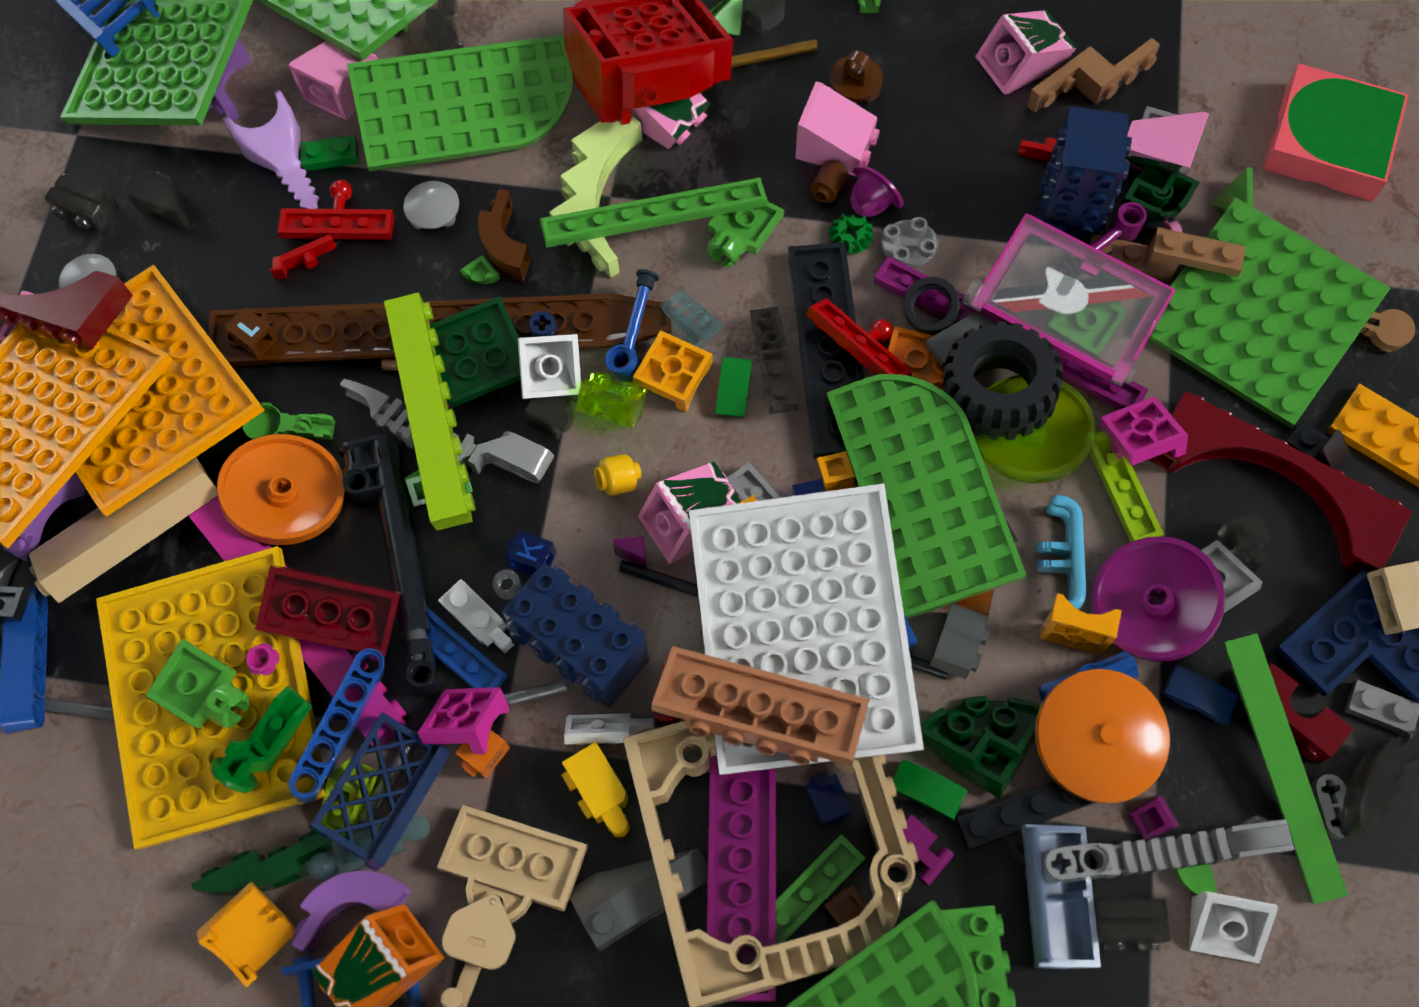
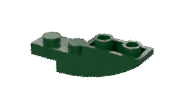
[191,830,335,896]

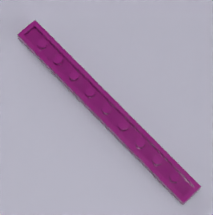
[873,256,1149,410]

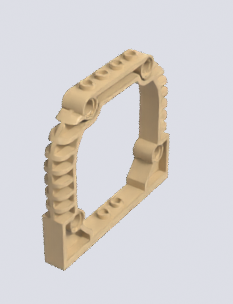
[623,721,918,1007]

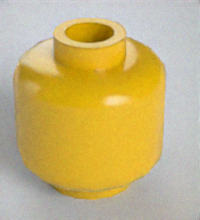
[594,454,641,496]

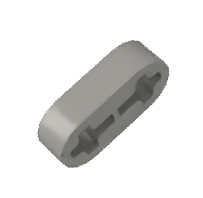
[1311,774,1356,840]

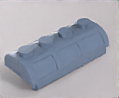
[1021,824,1101,969]

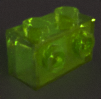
[575,373,647,428]

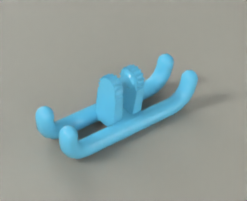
[1036,495,1086,611]

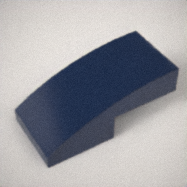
[1162,665,1239,725]

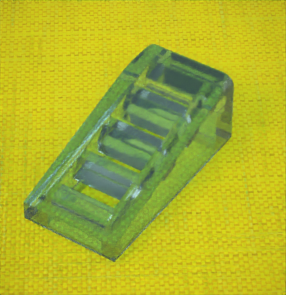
[660,290,724,348]

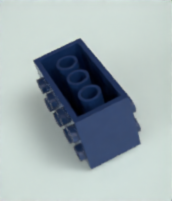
[1036,106,1132,239]
[502,562,649,708]

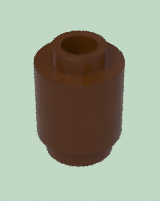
[810,161,847,203]

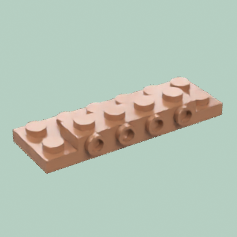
[651,646,869,766]

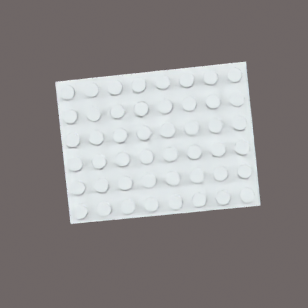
[689,484,924,775]

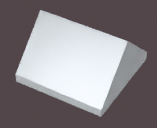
[1189,891,1278,963]

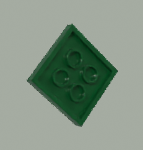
[430,296,521,408]

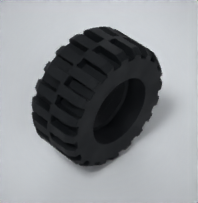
[942,322,1063,440]

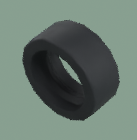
[903,276,960,335]

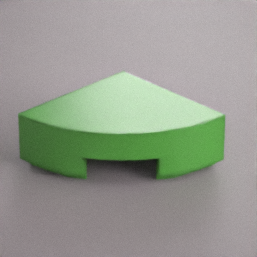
[459,255,500,284]
[1174,864,1218,895]

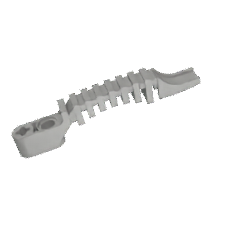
[340,379,554,483]
[1042,819,1295,884]

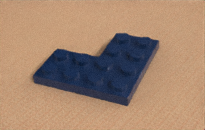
[1275,568,1419,703]

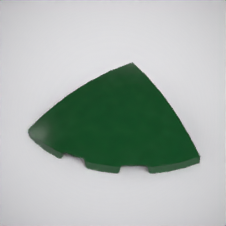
[920,696,1041,799]

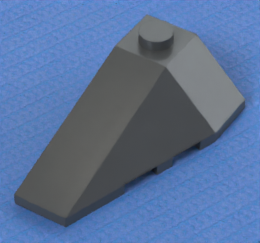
[570,848,708,951]

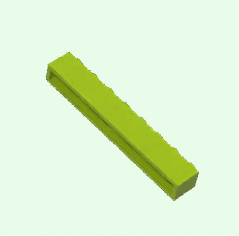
[384,292,475,531]

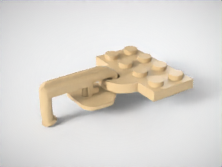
[437,805,587,1007]

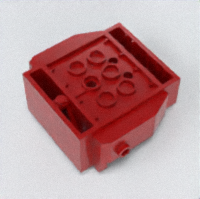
[563,0,733,125]

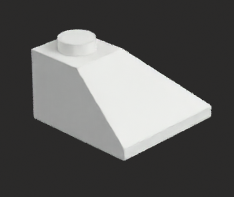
[518,334,582,399]

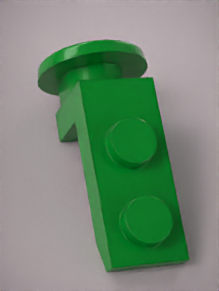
[210,686,312,793]

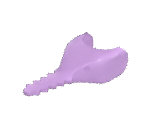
[222,90,319,209]

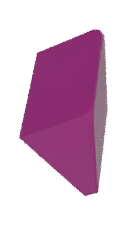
[613,536,647,568]
[1128,796,1179,842]

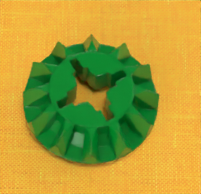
[828,213,874,254]

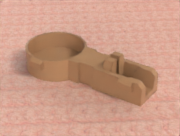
[1360,309,1415,353]

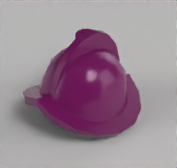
[851,165,904,217]

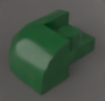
[1121,165,1200,222]

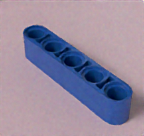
[0,586,48,734]
[289,648,385,803]

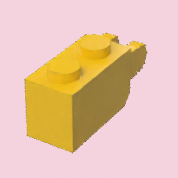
[561,742,630,838]

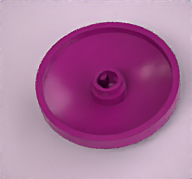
[1091,536,1225,662]

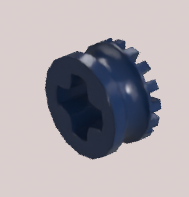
[529,311,557,337]

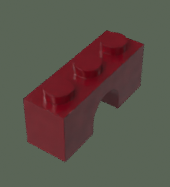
[1239,663,1354,764]

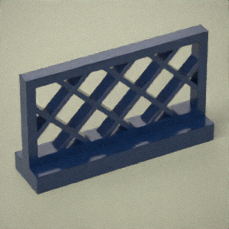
[309,712,452,872]

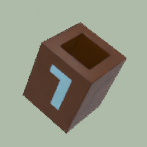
[225,306,279,359]

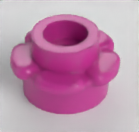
[246,643,279,676]

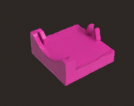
[1100,396,1188,466]
[418,687,510,754]

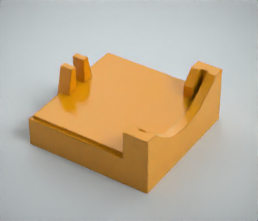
[633,330,713,412]
[1039,593,1122,655]
[197,882,297,988]

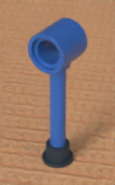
[605,269,659,382]

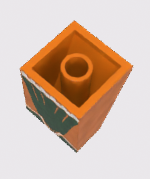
[312,904,445,1007]

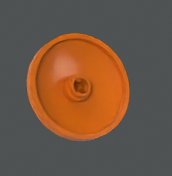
[217,434,345,545]
[1035,669,1170,803]

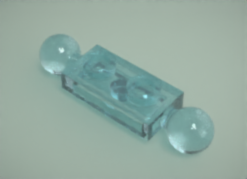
[307,814,430,880]

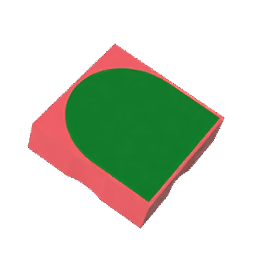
[1263,63,1409,202]

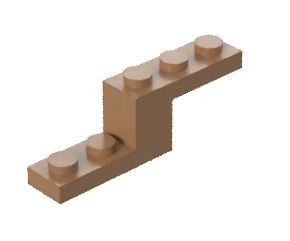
[1027,38,1160,113]
[1088,227,1246,282]

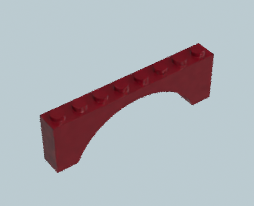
[0,270,133,349]
[1148,391,1413,574]

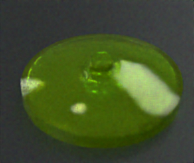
[973,375,1095,483]

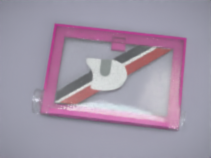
[962,213,1176,387]

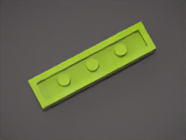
[1084,431,1164,542]

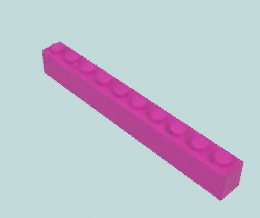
[189,496,408,747]

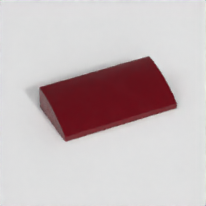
[255,564,401,657]

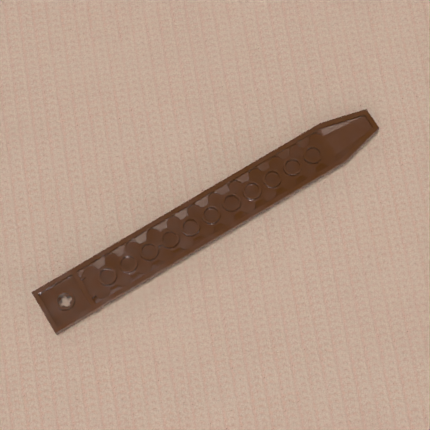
[208,293,672,367]

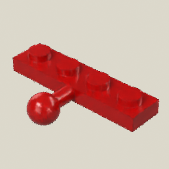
[277,180,394,240]
[806,298,913,376]

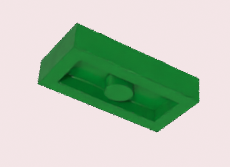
[300,134,359,171]

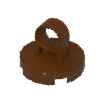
[829,50,883,104]

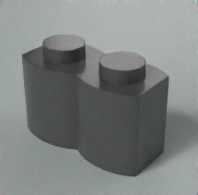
[929,603,991,679]

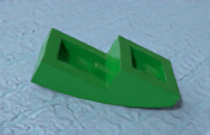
[715,357,752,418]
[893,759,967,821]

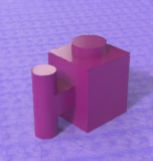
[895,814,954,886]

